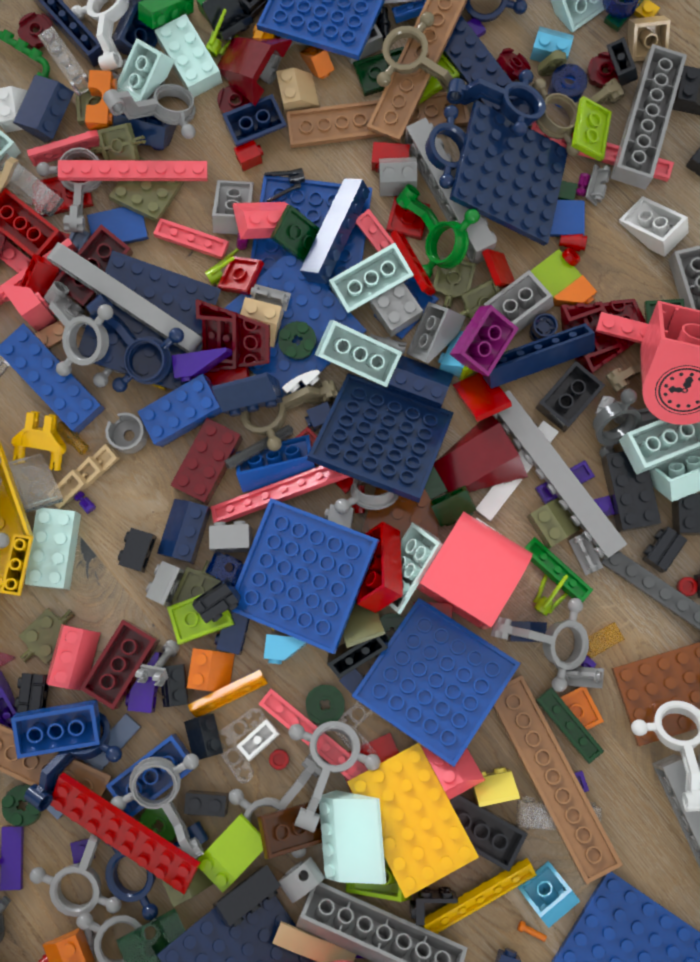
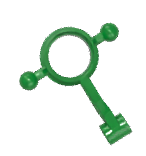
[396,184,480,278]

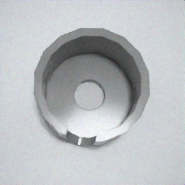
[105,412,148,454]
[278,856,325,903]

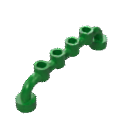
[0,29,51,79]

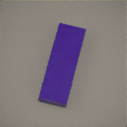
[535,460,595,505]
[0,826,24,891]

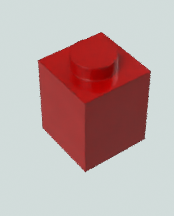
[234,140,264,171]

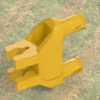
[11,411,66,471]

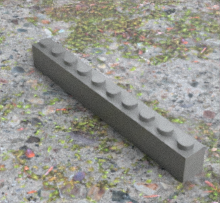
[492,390,627,560]

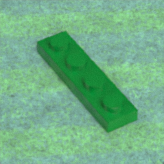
[525,537,593,603]

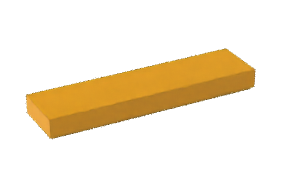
[188,670,268,717]

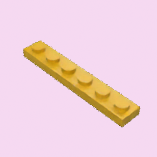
[423,858,537,934]

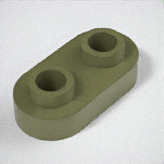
[538,50,567,76]

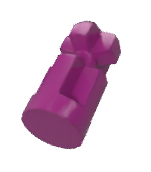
[576,173,591,197]
[236,233,248,250]

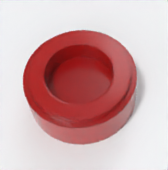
[562,248,580,266]
[676,577,698,597]
[269,749,289,770]

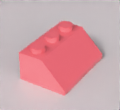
[232,202,289,239]
[0,284,57,332]
[46,624,100,690]
[420,745,485,800]

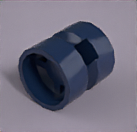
[529,313,558,341]

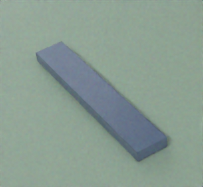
[47,713,142,820]

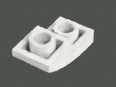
[282,370,320,394]

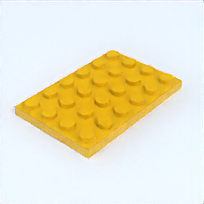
[347,743,479,898]

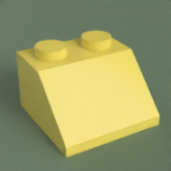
[472,767,520,807]

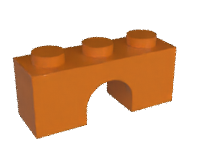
[85,70,117,130]

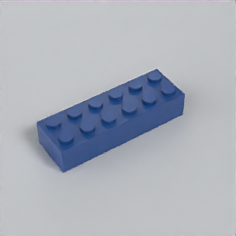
[0,323,105,434]

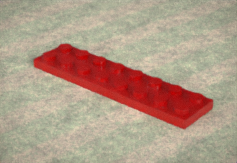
[50,772,201,894]

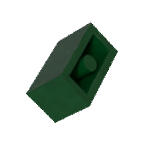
[430,485,477,527]

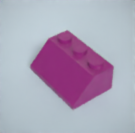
[450,305,519,377]

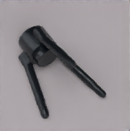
[264,168,305,202]

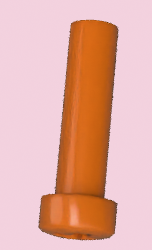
[517,921,547,942]

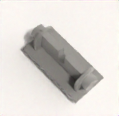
[585,164,611,206]
[250,284,291,311]
[568,534,603,575]
[565,667,604,689]

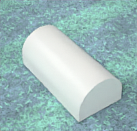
[237,719,280,762]

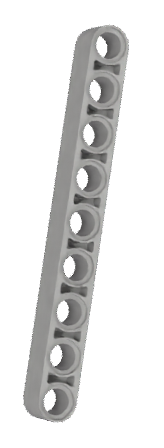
[47,242,203,353]

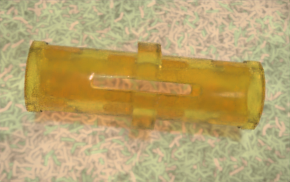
[57,421,89,455]

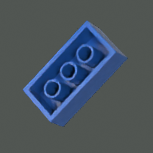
[137,374,222,447]
[106,733,199,817]

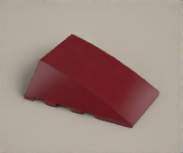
[217,37,293,106]
[195,299,270,373]
[560,299,646,373]
[434,416,528,493]

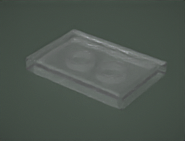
[8,453,63,513]

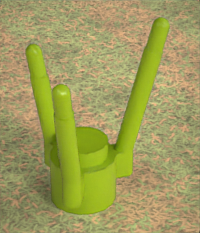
[206,9,239,57]
[205,248,239,285]
[533,574,568,616]

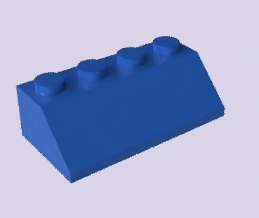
[236,435,316,493]
[11,699,100,759]

